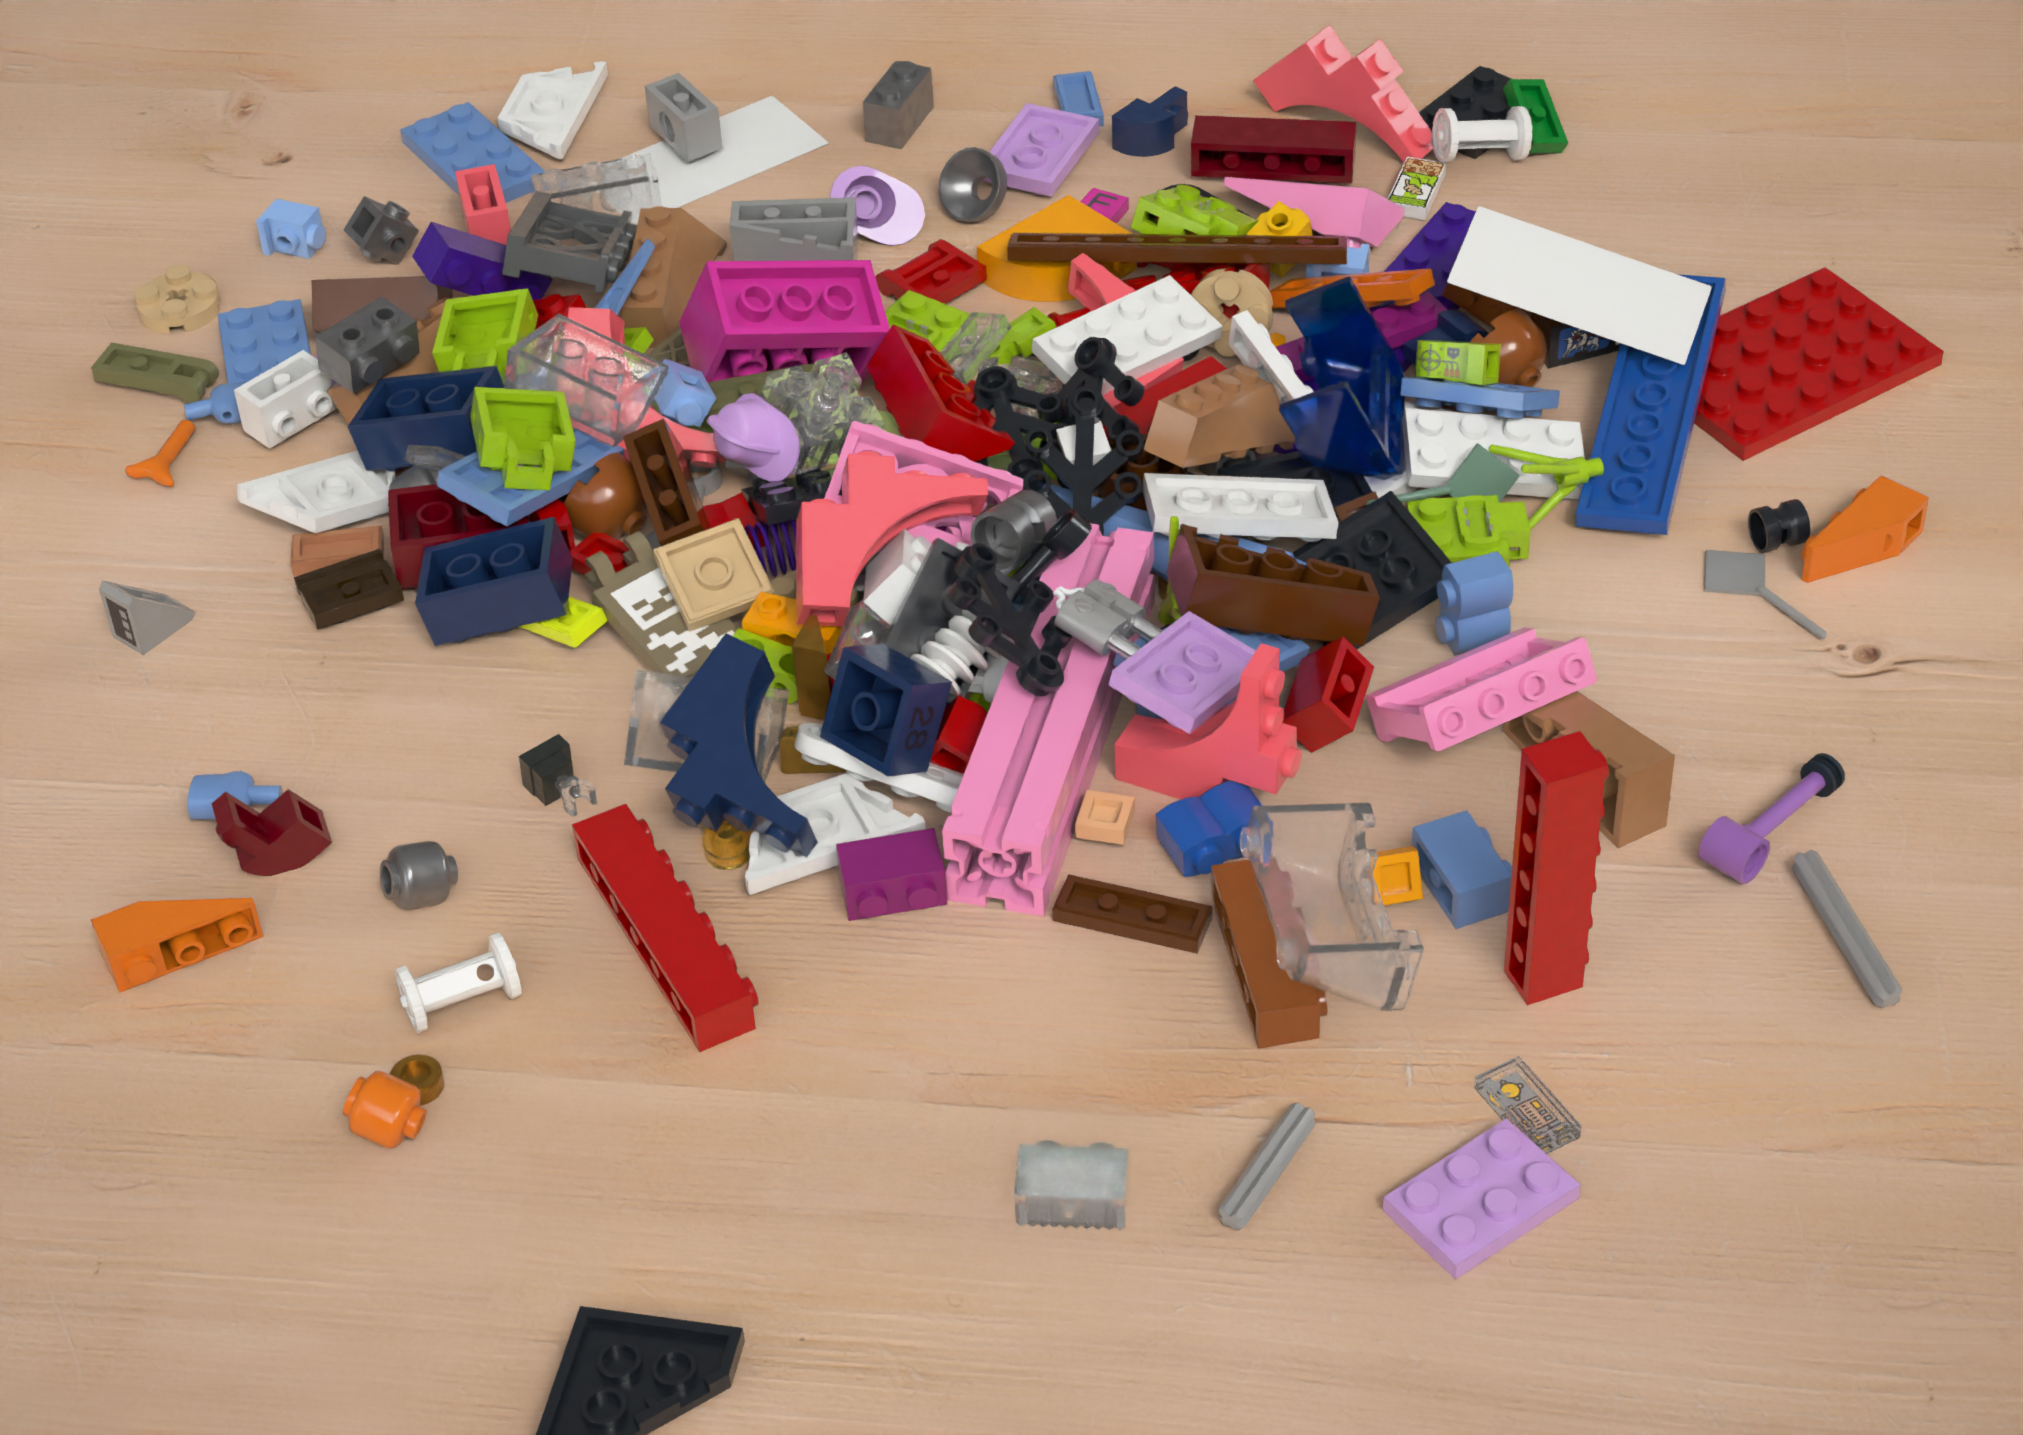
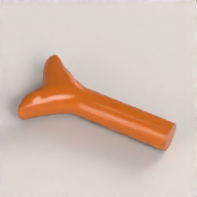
[125,420,195,487]

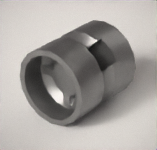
[970,490,1057,569]

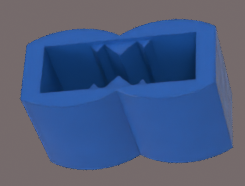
[1156,781,1272,877]

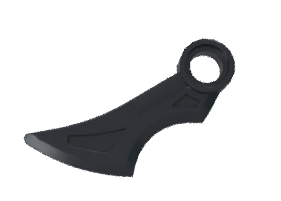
[1011,509,1092,603]

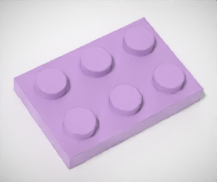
[981,103,1099,197]
[1108,611,1256,734]
[1383,1118,1581,1280]

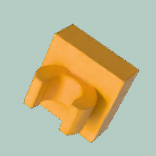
[1364,846,1423,907]

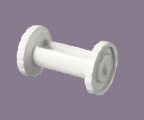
[1432,106,1532,163]
[394,932,522,1033]

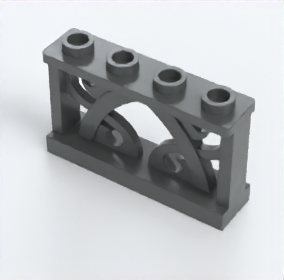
[502,191,637,294]

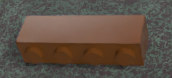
[1211,856,1328,1049]

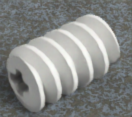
[910,610,1014,697]

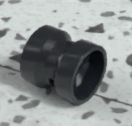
[1748,499,1811,553]

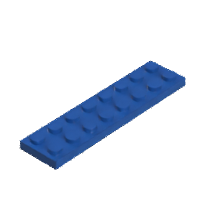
[1576,274,1726,535]

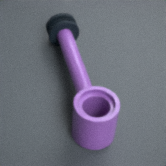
[1698,753,1845,884]

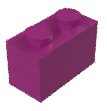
[836,828,947,921]

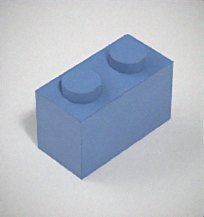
[1412,810,1512,929]

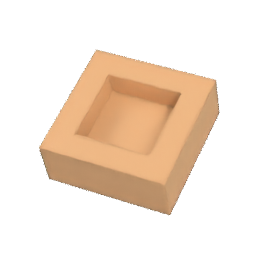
[1075,790,1135,845]

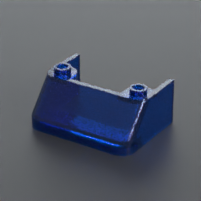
[1279,276,1405,480]

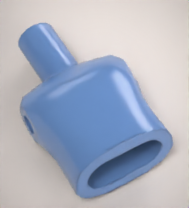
[184,380,250,424]
[188,771,283,820]

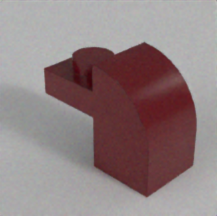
[211,789,332,876]

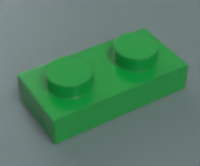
[1503,79,1568,153]

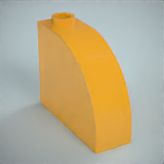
[977,195,1137,302]

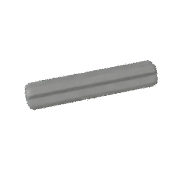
[1219,1103,1315,1230]

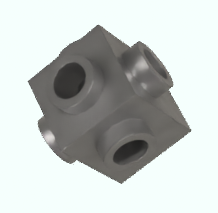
[344,196,419,265]

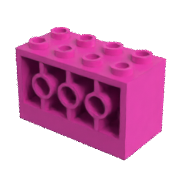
[679,260,890,391]

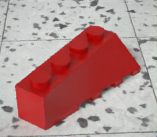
[866,324,1015,462]

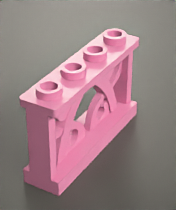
[824,421,1024,553]
[1365,627,1597,751]

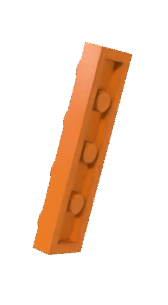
[1270,268,1435,312]

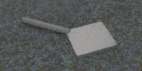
[1704,550,1827,639]

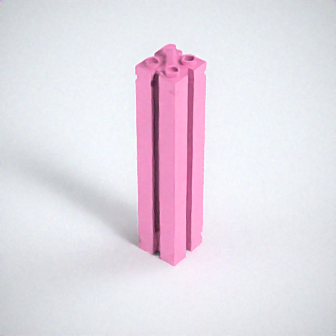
[942,523,1155,916]

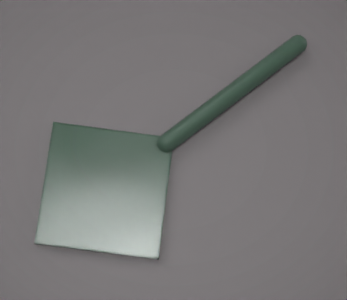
[1366,443,1521,506]

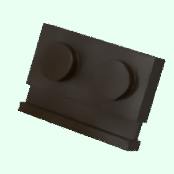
[294,549,404,630]

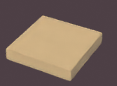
[653,518,775,632]

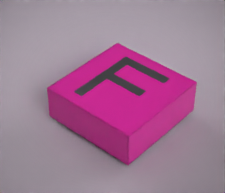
[1080,188,1129,224]

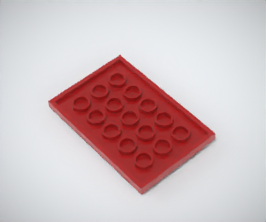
[1694,267,1944,461]

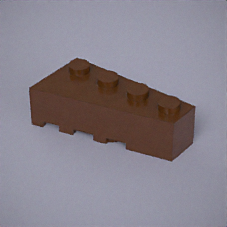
[1167,524,1380,646]

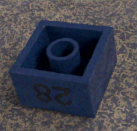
[820,644,952,777]

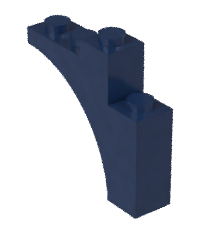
[660,633,818,858]

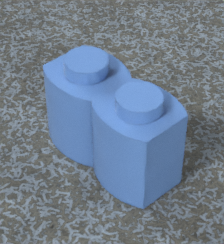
[1435,551,1513,656]

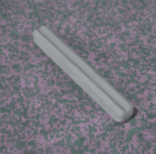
[1792,850,1902,1008]

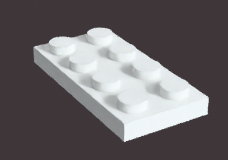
[1032,275,1223,395]
[1402,408,1585,500]
[1142,473,1338,542]

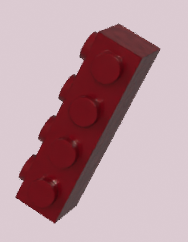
[1191,115,1356,183]

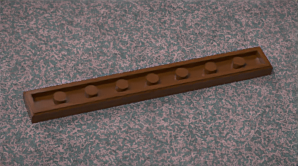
[1007,233,1347,264]

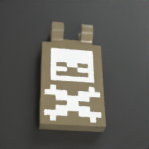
[585,531,738,695]

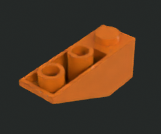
[1801,475,1929,583]
[91,898,264,993]

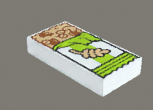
[1388,157,1446,220]

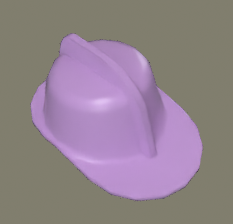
[830,166,925,246]
[707,393,800,482]

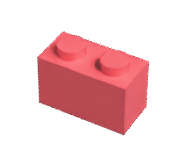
[455,164,511,245]

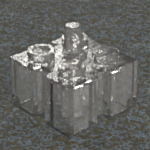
[759,353,885,475]

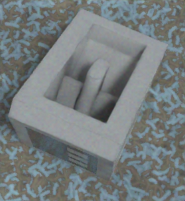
[99,580,195,655]

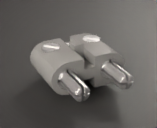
[1053,579,1163,659]

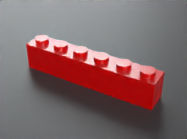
[1504,731,1609,1005]
[572,804,759,1052]

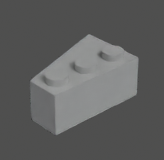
[730,197,859,261]

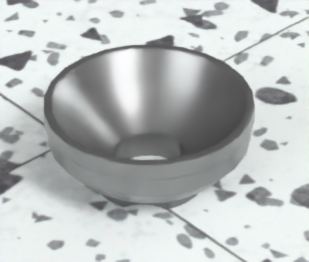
[939,147,1007,222]

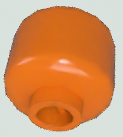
[343,1071,427,1149]

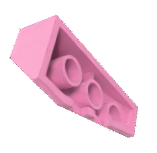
[1223,177,1405,248]

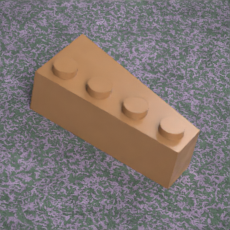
[1503,691,1675,848]

